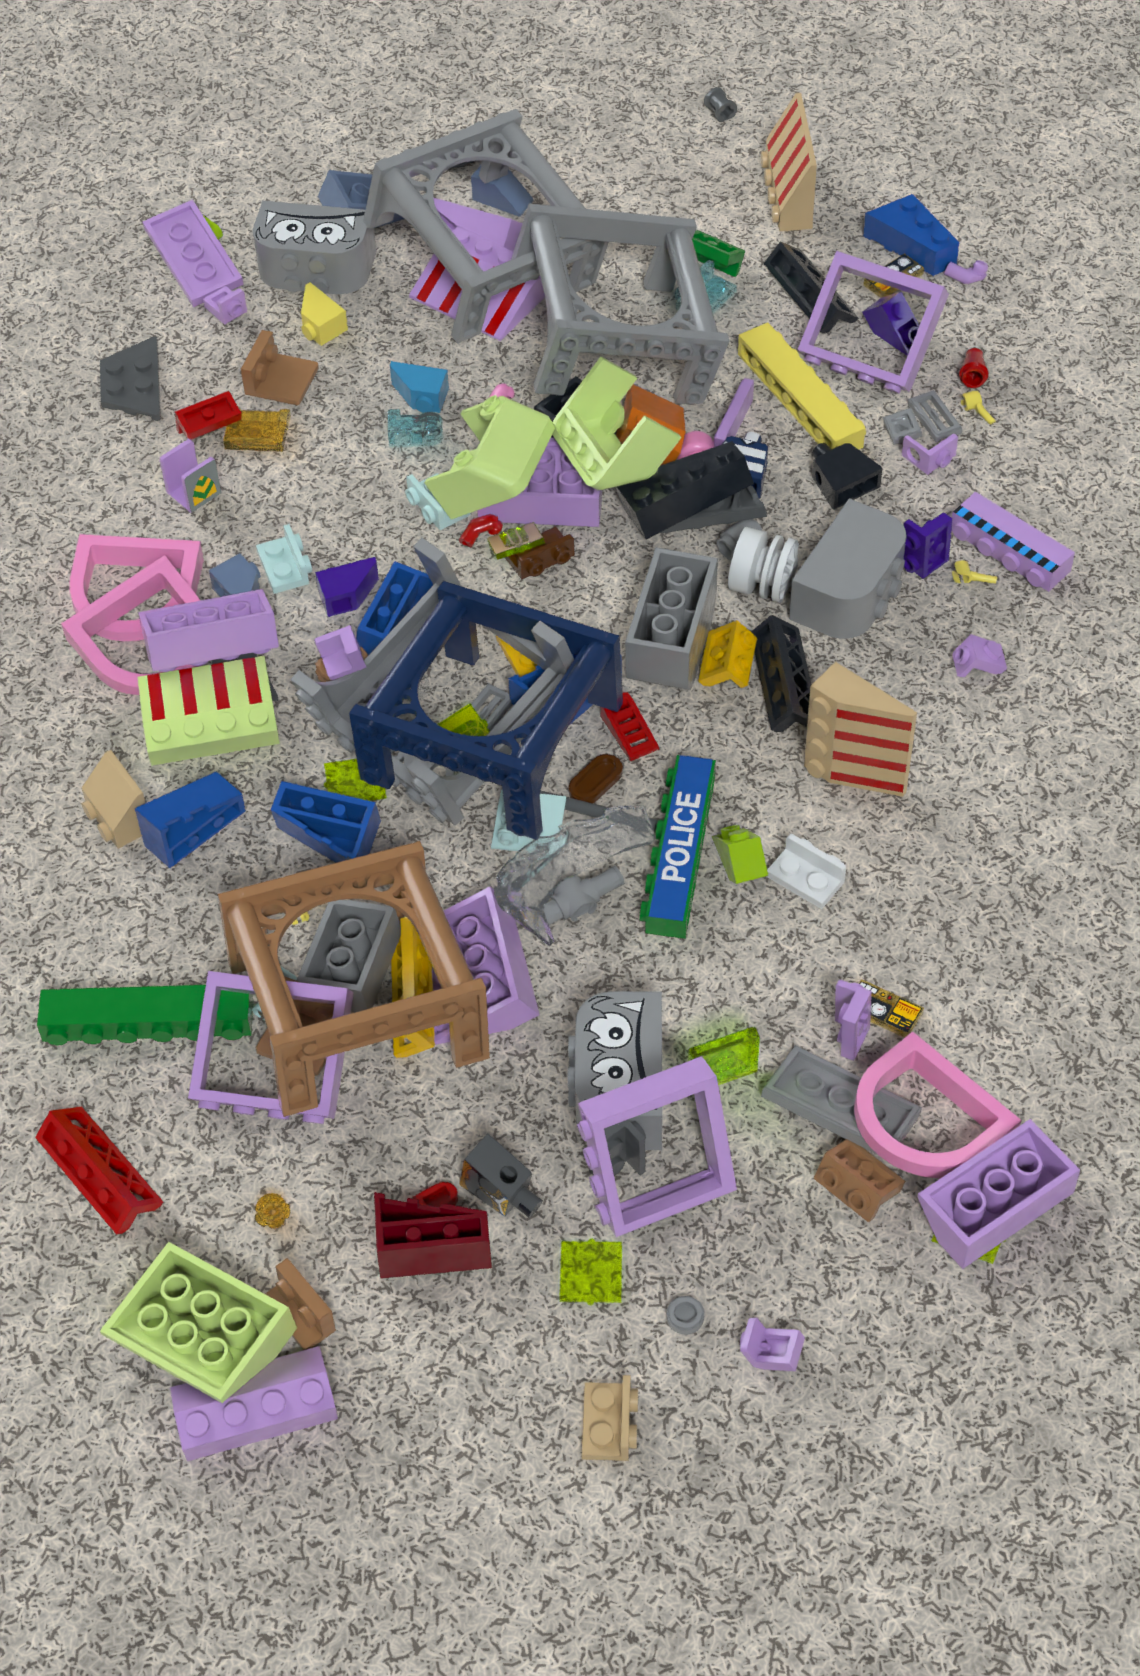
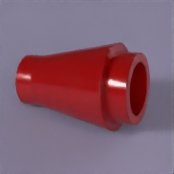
[959,348,989,388]

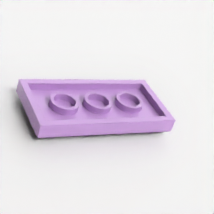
[143,199,244,307]

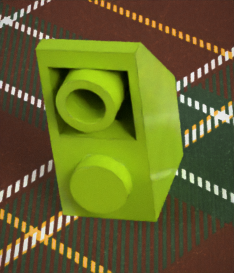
[712,825,768,884]

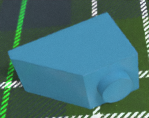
[390,361,449,413]

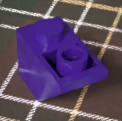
[862,292,920,356]
[315,557,379,617]

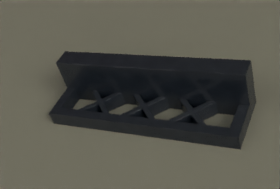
[763,241,859,334]
[751,615,812,733]

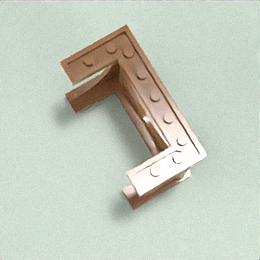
[218,841,490,1117]

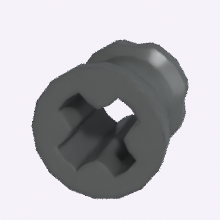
[704,87,737,122]

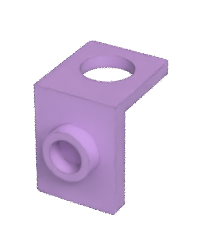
[902,434,958,475]

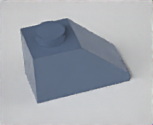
[471,165,533,217]
[209,553,261,597]

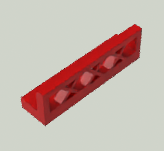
[35,1106,163,1235]

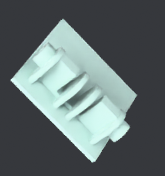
[491,790,566,856]

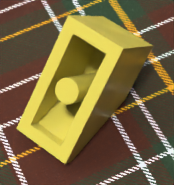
[301,282,348,346]

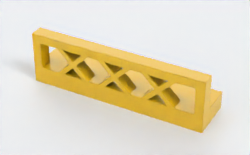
[391,917,435,1058]

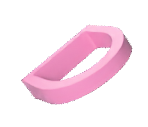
[70,534,204,641]
[61,555,203,695]
[854,1032,1022,1179]

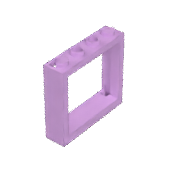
[798,251,949,394]
[188,971,353,1124]
[577,1056,737,1237]

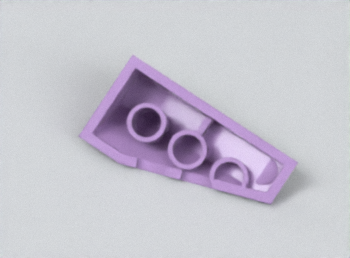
[433,198,523,252]

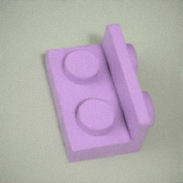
[835,980,872,1061]

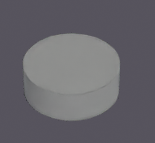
[667,1296,704,1335]

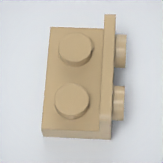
[582,1375,638,1461]

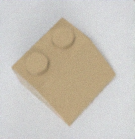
[81,750,146,849]

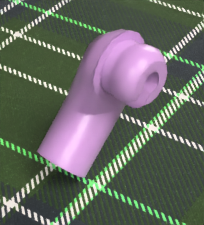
[944,260,988,284]

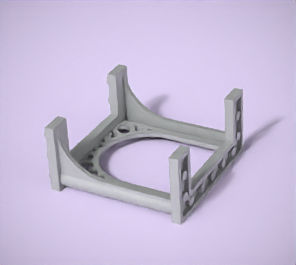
[363,109,609,344]
[511,203,730,405]
[290,537,574,825]

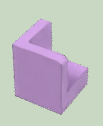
[314,625,367,680]

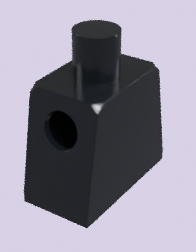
[812,443,883,510]

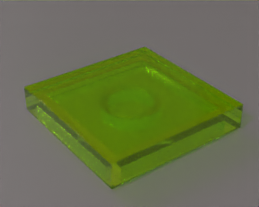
[688,1027,760,1085]

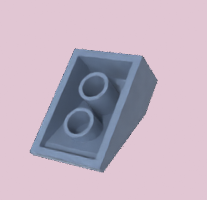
[318,170,405,228]

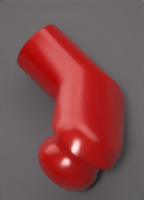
[459,514,503,548]

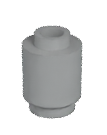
[717,519,762,560]

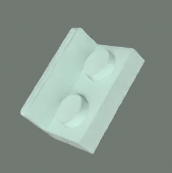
[405,473,471,530]
[256,524,312,594]

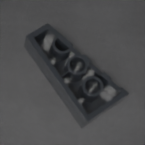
[615,441,754,540]

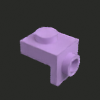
[203,286,247,325]
[952,634,1007,677]
[740,1318,805,1371]

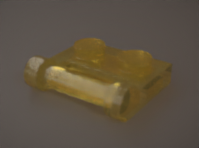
[223,407,291,452]

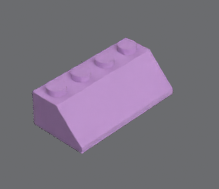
[138,589,279,672]
[918,1119,1080,1269]
[170,1346,338,1462]

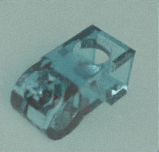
[388,409,444,447]

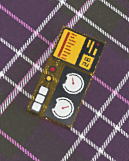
[863,253,924,298]
[858,979,924,1038]

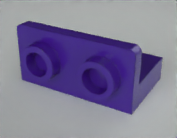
[903,512,952,579]

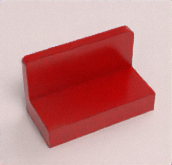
[175,391,242,440]

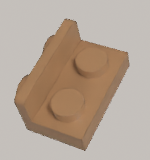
[814,1139,906,1222]
[265,1258,336,1350]

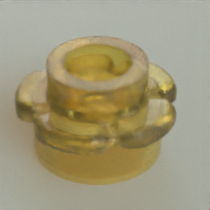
[255,1193,291,1229]

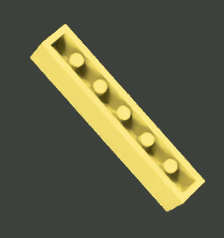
[738,322,866,450]

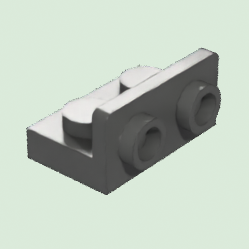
[589,1120,646,1176]

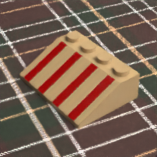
[761,93,817,231]
[804,662,917,797]

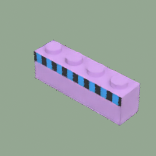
[952,492,1075,592]

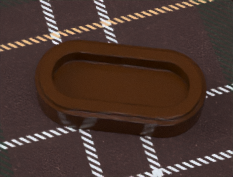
[569,754,623,803]

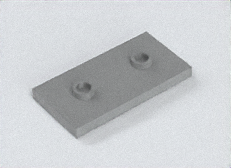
[761,1045,922,1155]

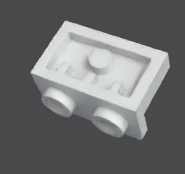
[766,834,846,909]

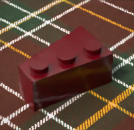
[374,1192,492,1279]

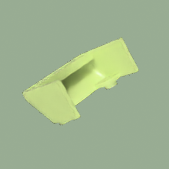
[552,357,682,490]
[424,395,555,519]

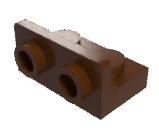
[503,527,575,580]

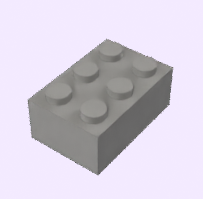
[296,899,401,1013]

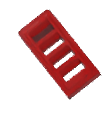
[600,692,659,762]

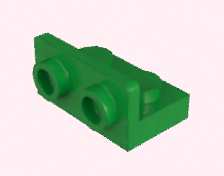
[692,230,745,277]

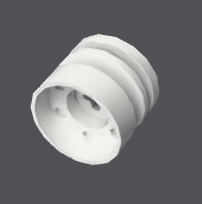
[728,527,799,603]

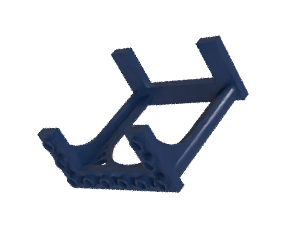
[349,581,623,840]

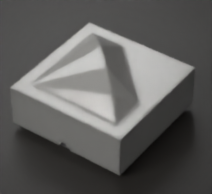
[883,408,922,445]

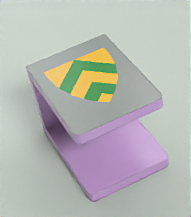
[159,439,221,513]

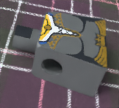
[459,1133,543,1218]

